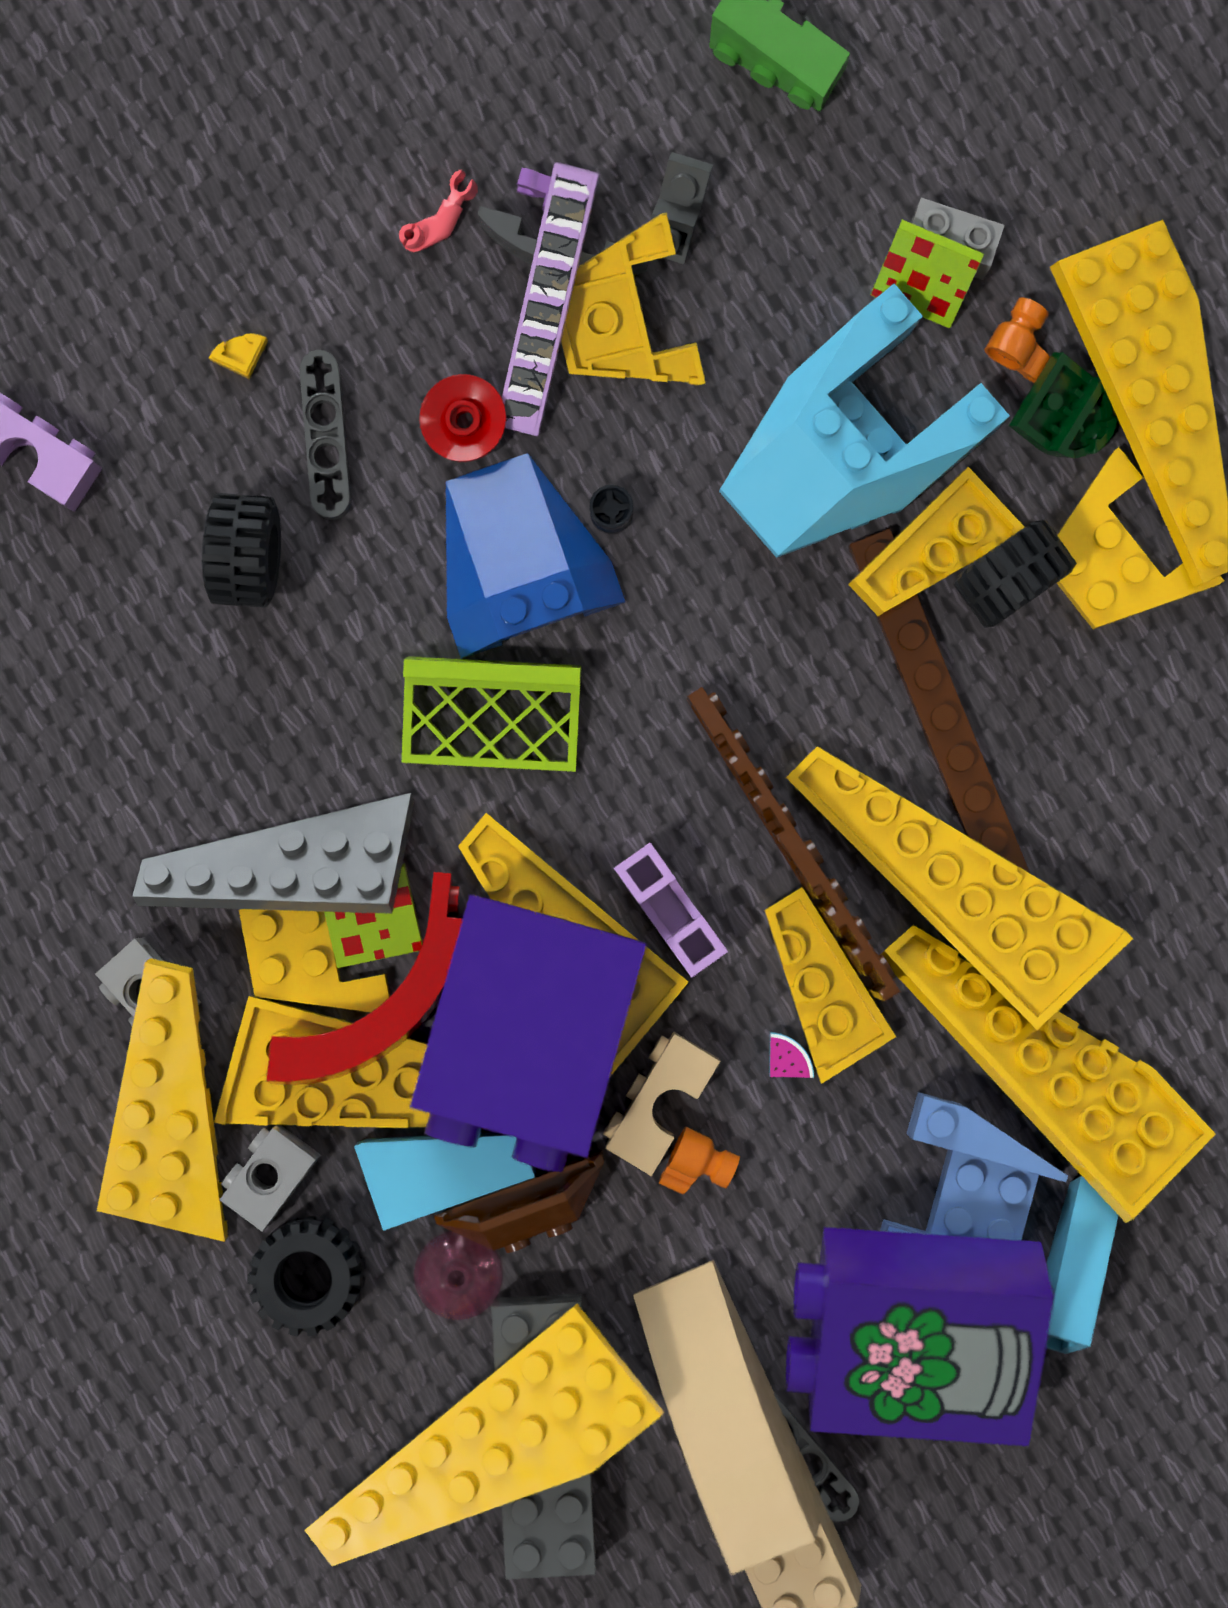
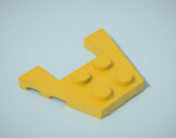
[561,212,706,385]
[1057,447,1224,629]
[239,909,390,1012]

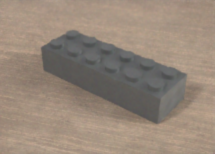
[491,1293,596,1580]

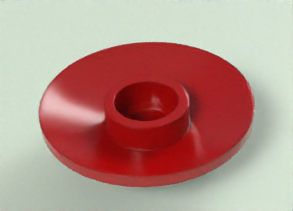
[419,374,507,462]

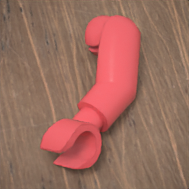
[399,170,478,252]

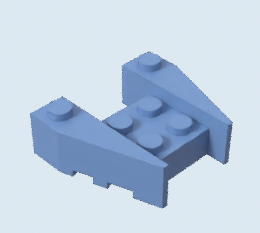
[880,1092,1068,1240]

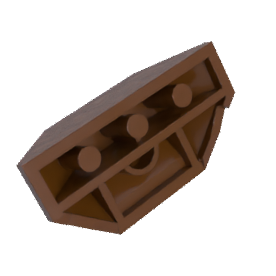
[434,1149,605,1253]

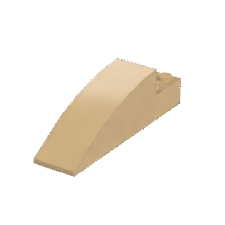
[633,1260,861,1608]

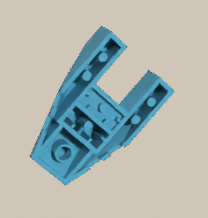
[719,284,1010,558]

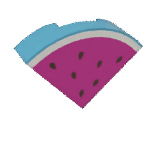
[769,1032,814,1078]

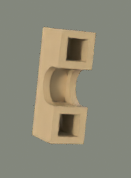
[603,1032,720,1176]

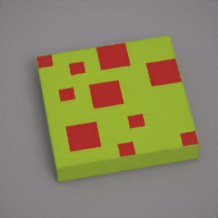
[870,219,984,328]
[324,863,423,968]

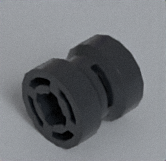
[590,484,633,534]

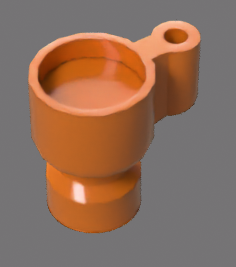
[985,297,1050,383]
[658,1127,740,1194]

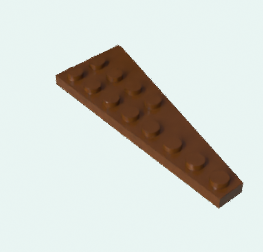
[686,687,900,1001]

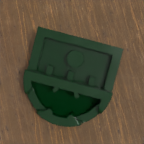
[1009,352,1117,458]

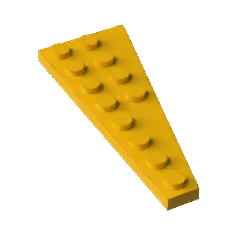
[786,746,1133,1030]
[214,995,484,1129]

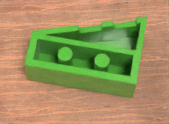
[709,0,850,111]

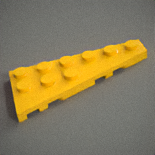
[458,813,689,1078]
[97,958,228,1242]

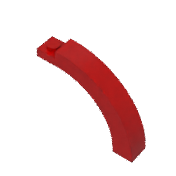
[266,872,463,1085]

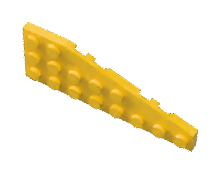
[1050,220,1228,587]
[881,925,1216,1223]
[305,1304,664,1566]

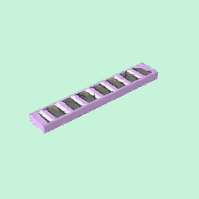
[502,162,600,436]

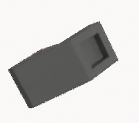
[651,152,713,264]

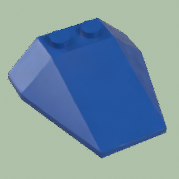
[446,453,625,659]

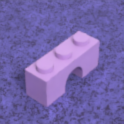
[0,393,102,512]
[614,843,728,978]

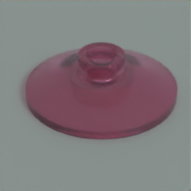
[414,1232,502,1320]

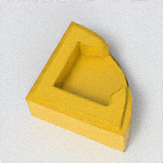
[209,333,268,379]

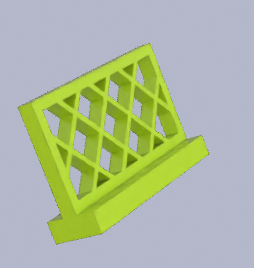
[401,656,582,772]

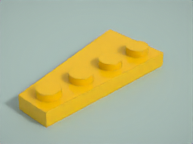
[848,467,1025,616]
[764,887,896,1084]

